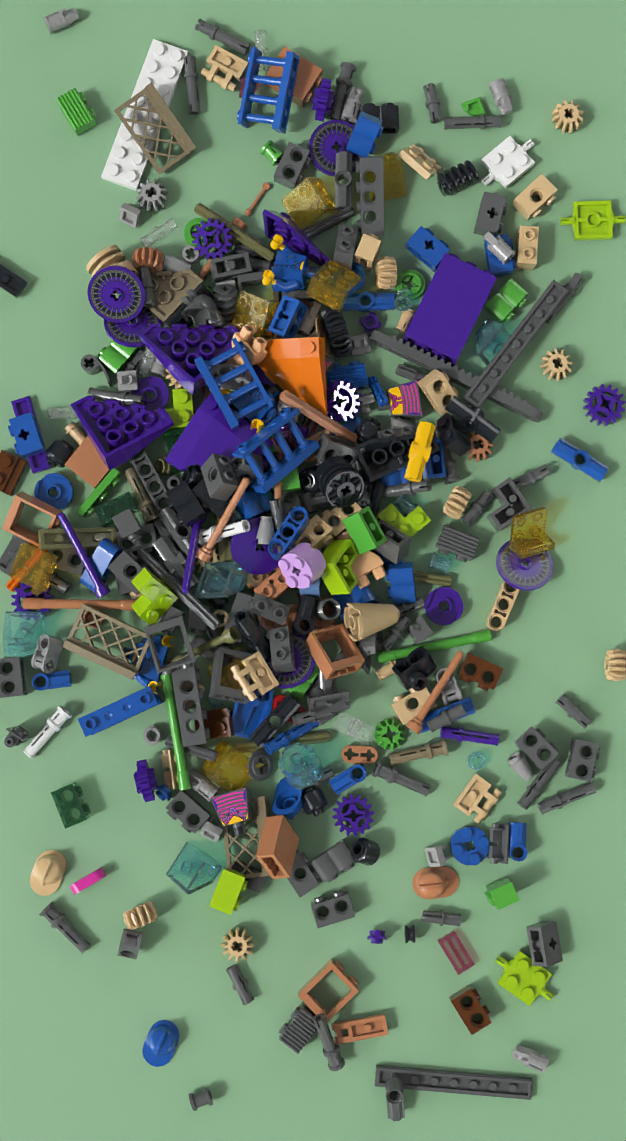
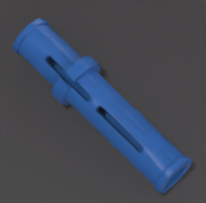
[264,716,319,755]

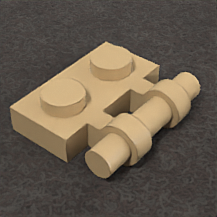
[201,45,248,92]
[398,144,442,180]
[230,651,279,702]
[453,773,502,824]

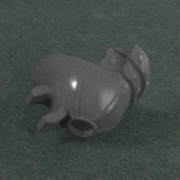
[181,289,225,329]
[354,631,383,674]

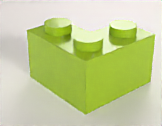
[155,388,195,432]
[376,503,431,538]
[321,539,359,595]
[131,567,178,625]
[209,866,248,915]

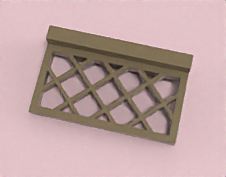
[114,83,196,175]
[63,604,154,680]
[223,796,271,878]

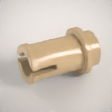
[395,307,415,333]
[65,422,87,446]
[375,660,396,682]

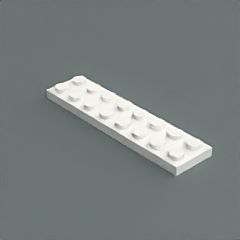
[101,39,189,191]

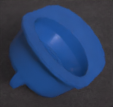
[272,775,303,820]
[142,1020,179,1067]

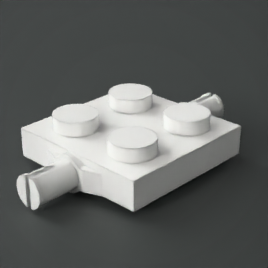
[481,136,535,189]

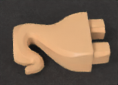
[225,325,268,382]
[337,531,386,589]

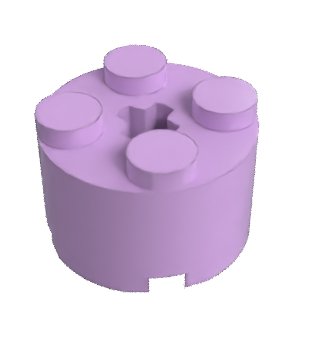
[278,542,326,589]

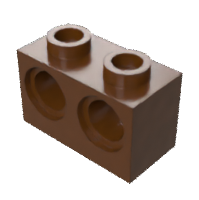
[457,653,503,692]
[449,985,492,1035]

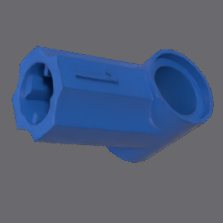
[32,670,72,691]
[328,763,366,795]
[508,822,528,862]

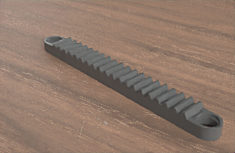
[369,330,543,423]

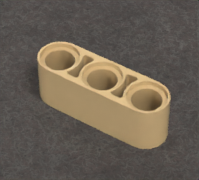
[486,581,519,631]

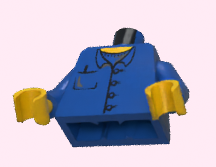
[262,234,318,293]
[221,385,280,433]
[121,635,175,694]

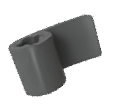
[81,354,112,387]
[232,861,268,893]

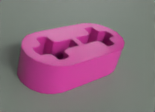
[70,867,106,894]

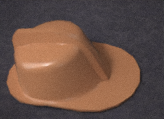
[412,866,459,899]

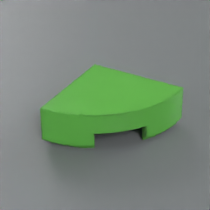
[461,97,486,116]

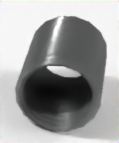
[314,598,341,620]

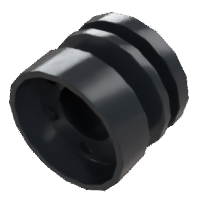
[314,456,364,508]

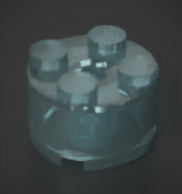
[278,743,322,790]

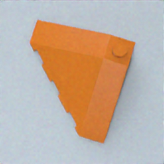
[256,337,327,415]

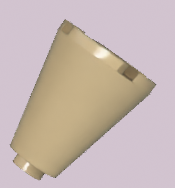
[344,602,400,642]

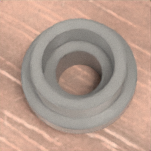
[143,726,163,745]

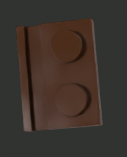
[0,450,28,496]
[194,708,234,739]

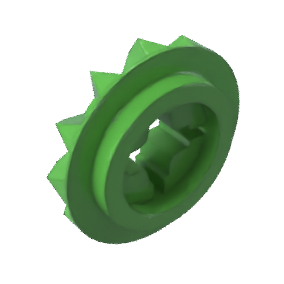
[184,218,214,247]
[395,269,425,300]
[374,719,405,750]

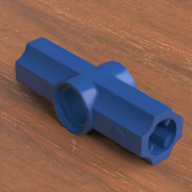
[337,291,395,313]
[551,438,609,482]
[421,697,476,733]

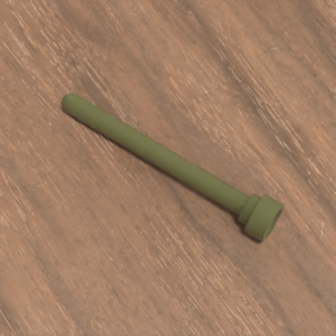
[164,626,240,665]

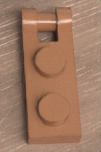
[331,1013,389,1044]

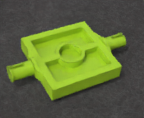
[560,200,626,241]
[495,950,554,1006]

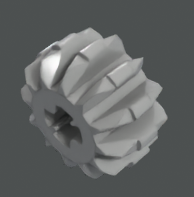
[136,179,168,212]

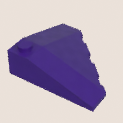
[263,209,333,270]
[138,323,240,395]
[165,394,274,471]
[70,396,174,471]

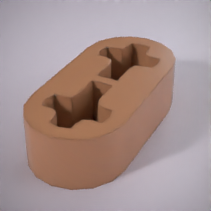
[341,745,378,764]

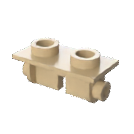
[161,749,179,789]

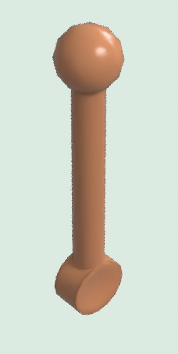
[245,183,270,216]

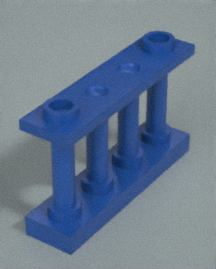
[237,47,300,134]
[194,337,275,431]
[232,407,320,493]
[78,686,163,737]

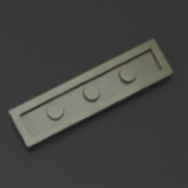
[38,527,117,550]

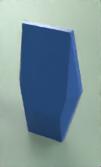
[232,688,274,740]

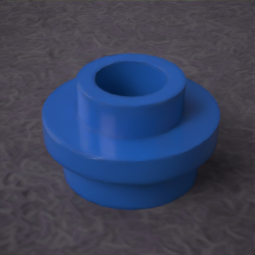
[155,783,173,801]

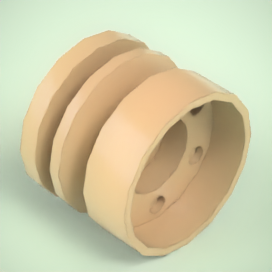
[86,245,137,295]

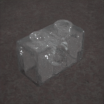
[332,710,376,745]

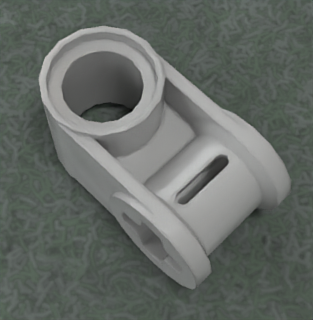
[216,364,252,390]
[31,634,63,674]
[435,667,463,706]

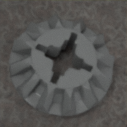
[246,750,273,781]

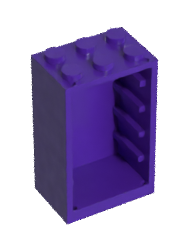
[403,253,497,367]

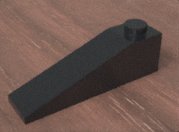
[354,434,440,486]

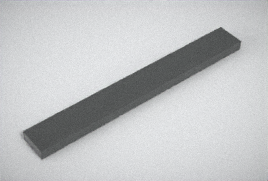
[462,279,569,408]
[375,1065,533,1100]

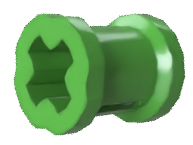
[260,140,284,166]

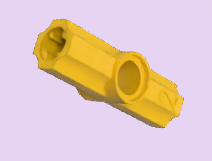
[404,421,436,483]

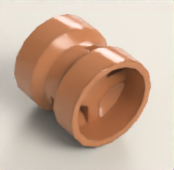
[83,609,105,628]

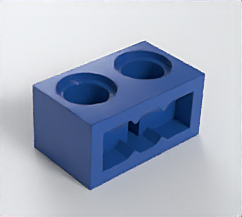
[268,295,308,339]

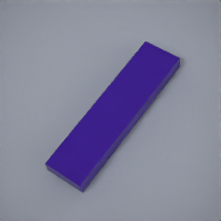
[11,396,52,474]

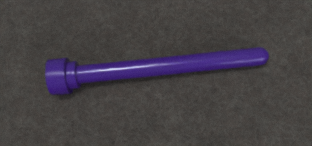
[182,508,207,594]
[58,512,111,599]

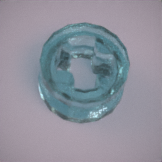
[467,752,485,770]

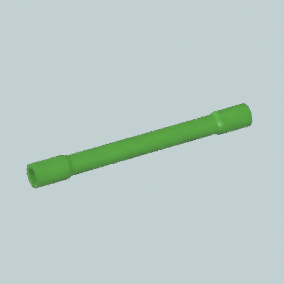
[376,630,492,663]
[161,673,191,790]

